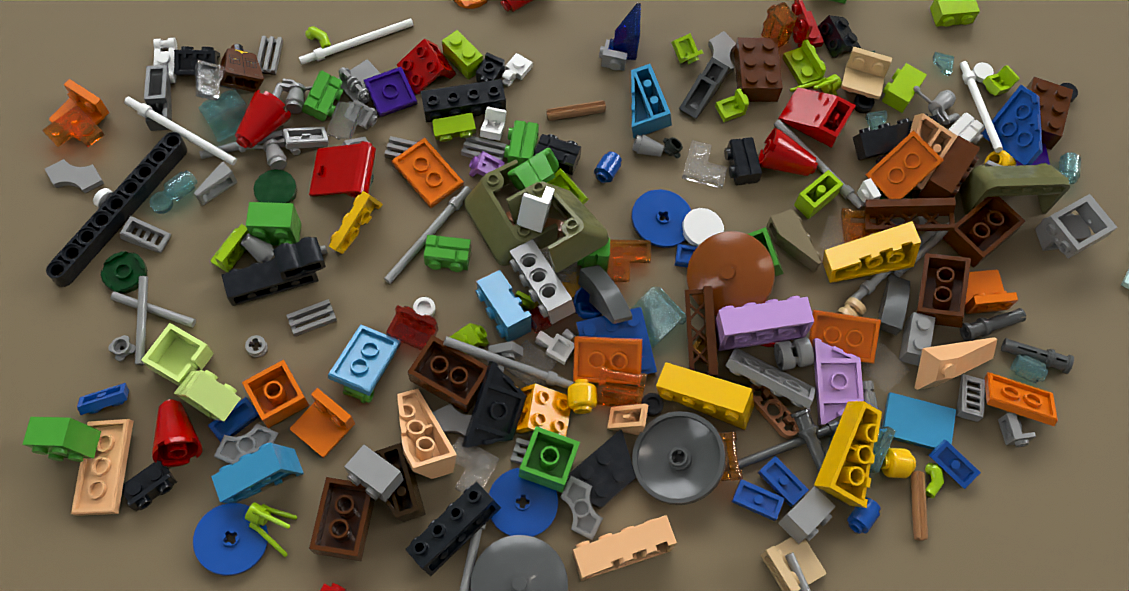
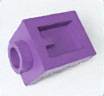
[469,151,505,177]

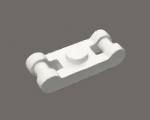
[153,38,177,84]

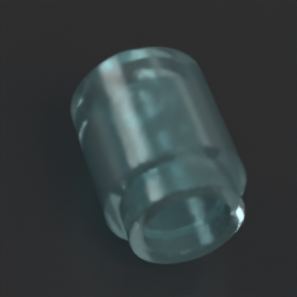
[1058,152,1082,184]
[164,170,197,201]
[1011,354,1048,384]

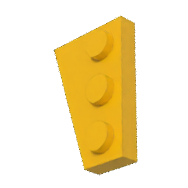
[329,191,383,254]

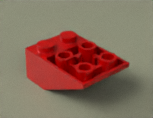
[778,87,856,148]

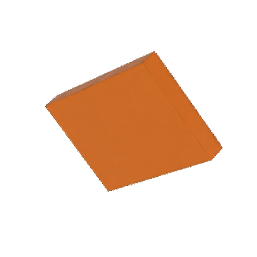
[865,130,944,199]
[392,137,464,208]
[808,310,881,364]
[573,336,643,385]
[984,372,1058,426]

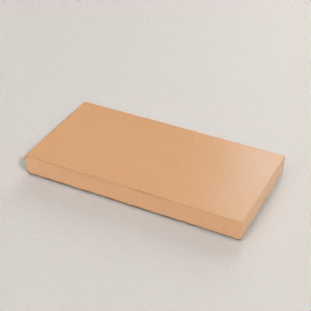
[71,419,134,516]

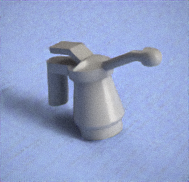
[272,78,312,114]
[913,86,960,125]
[239,134,301,170]

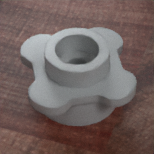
[108,335,136,361]

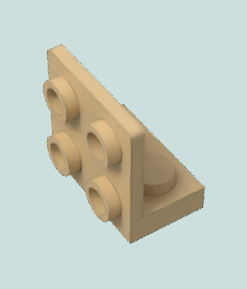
[841,46,892,100]
[760,537,826,591]

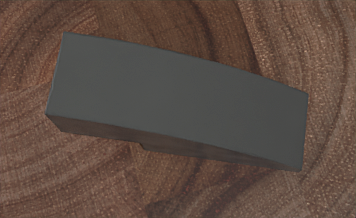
[679,57,731,119]
[144,65,172,131]
[578,265,633,324]
[878,274,910,335]

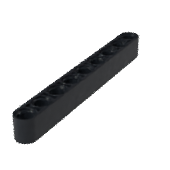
[46,132,187,287]

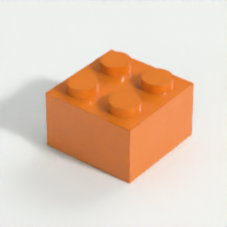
[242,360,310,428]

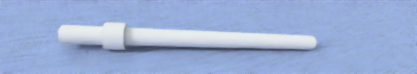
[299,18,414,65]
[960,61,1003,153]
[124,96,237,166]

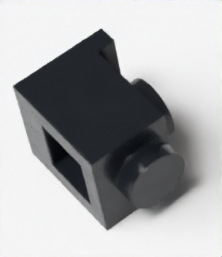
[476,52,505,82]

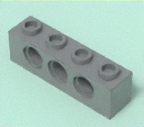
[509,239,576,324]

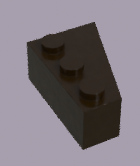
[374,442,426,522]

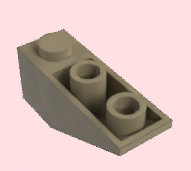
[766,209,821,273]

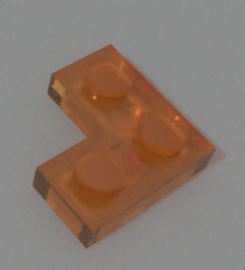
[42,106,105,148]
[608,239,651,282]

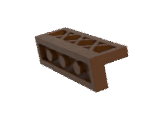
[864,198,956,232]
[685,286,718,377]

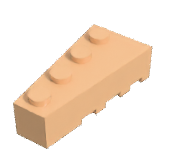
[572,515,677,581]

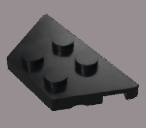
[462,361,527,448]
[557,429,636,509]

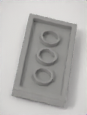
[725,348,816,409]

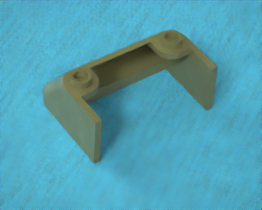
[465,160,558,266]
[960,163,1070,215]
[506,182,609,273]

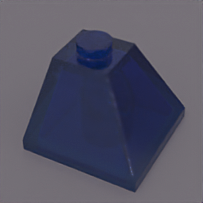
[609,3,641,60]

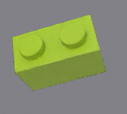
[930,0,980,27]
[442,30,483,80]
[882,63,927,113]
[794,170,843,220]

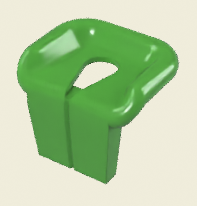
[507,148,559,191]

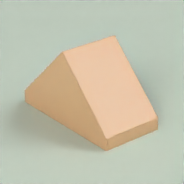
[607,404,649,435]

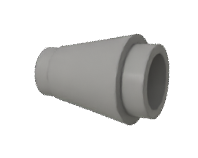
[632,134,664,157]
[241,234,274,262]

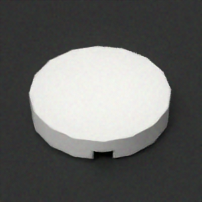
[682,208,724,247]

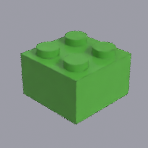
[246,202,301,246]
[22,417,101,462]
[519,426,580,493]

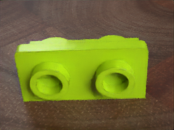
[782,39,826,85]
[210,224,250,272]

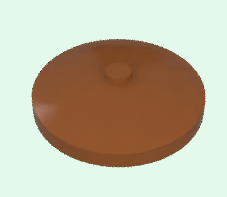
[687,231,775,316]

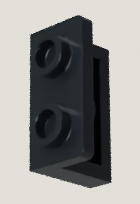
[818,15,861,58]

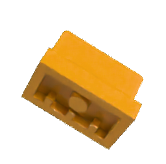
[515,383,571,437]

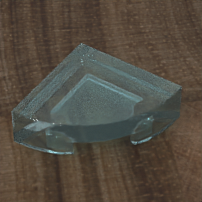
[933,52,954,76]
[866,110,887,130]

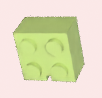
[141,323,214,386]
[174,370,241,422]

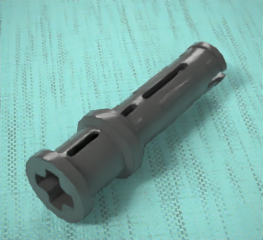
[960,308,1026,342]
[1001,338,1074,374]
[790,407,826,473]

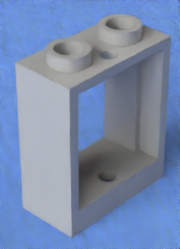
[1041,194,1118,259]

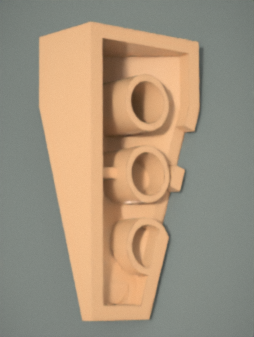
[914,337,998,390]
[397,389,457,479]

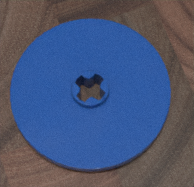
[631,189,692,248]
[489,468,558,537]
[193,503,268,576]

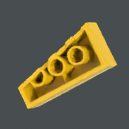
[822,221,921,283]
[656,362,754,430]
[814,401,882,508]

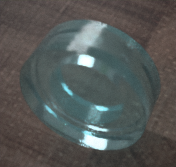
[149,192,173,214]

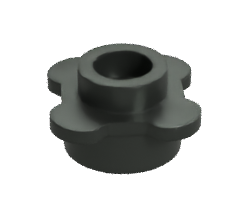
[663,137,683,159]

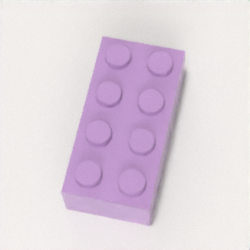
[715,296,814,351]

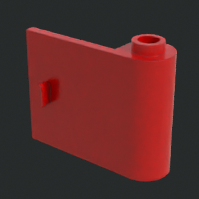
[309,141,376,198]

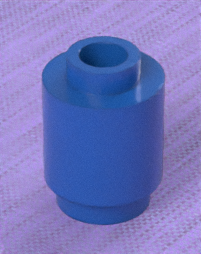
[594,151,622,183]
[847,498,881,534]

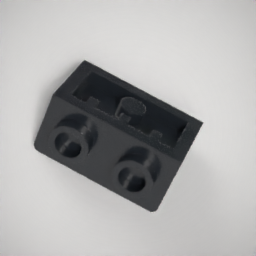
[174,46,220,76]
[122,460,177,511]

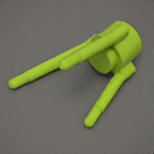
[790,74,842,95]
[245,502,297,557]

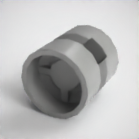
[774,337,814,371]

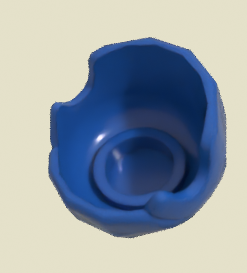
[573,287,603,320]

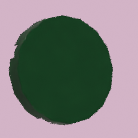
[253,169,297,203]
[100,251,148,294]

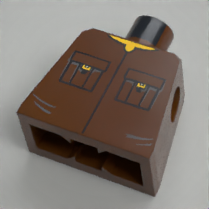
[219,44,264,92]

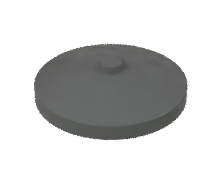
[632,411,726,505]
[471,535,568,591]

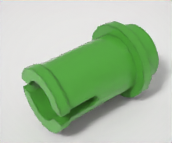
[343,386,374,403]

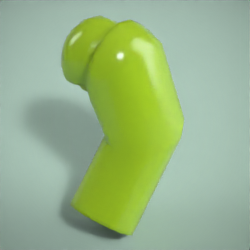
[305,26,331,49]
[925,463,944,498]

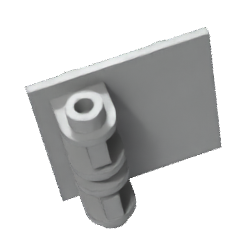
[338,59,381,104]

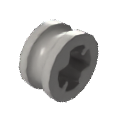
[245,335,268,358]

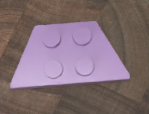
[812,338,864,425]

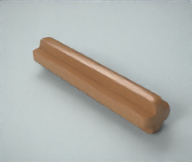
[546,100,606,121]
[911,471,928,541]

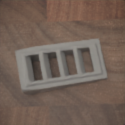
[194,162,237,206]
[120,216,171,253]
[956,374,985,422]

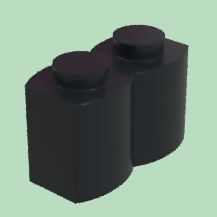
[273,237,326,280]

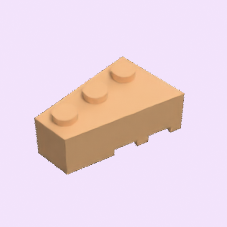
[909,113,957,190]

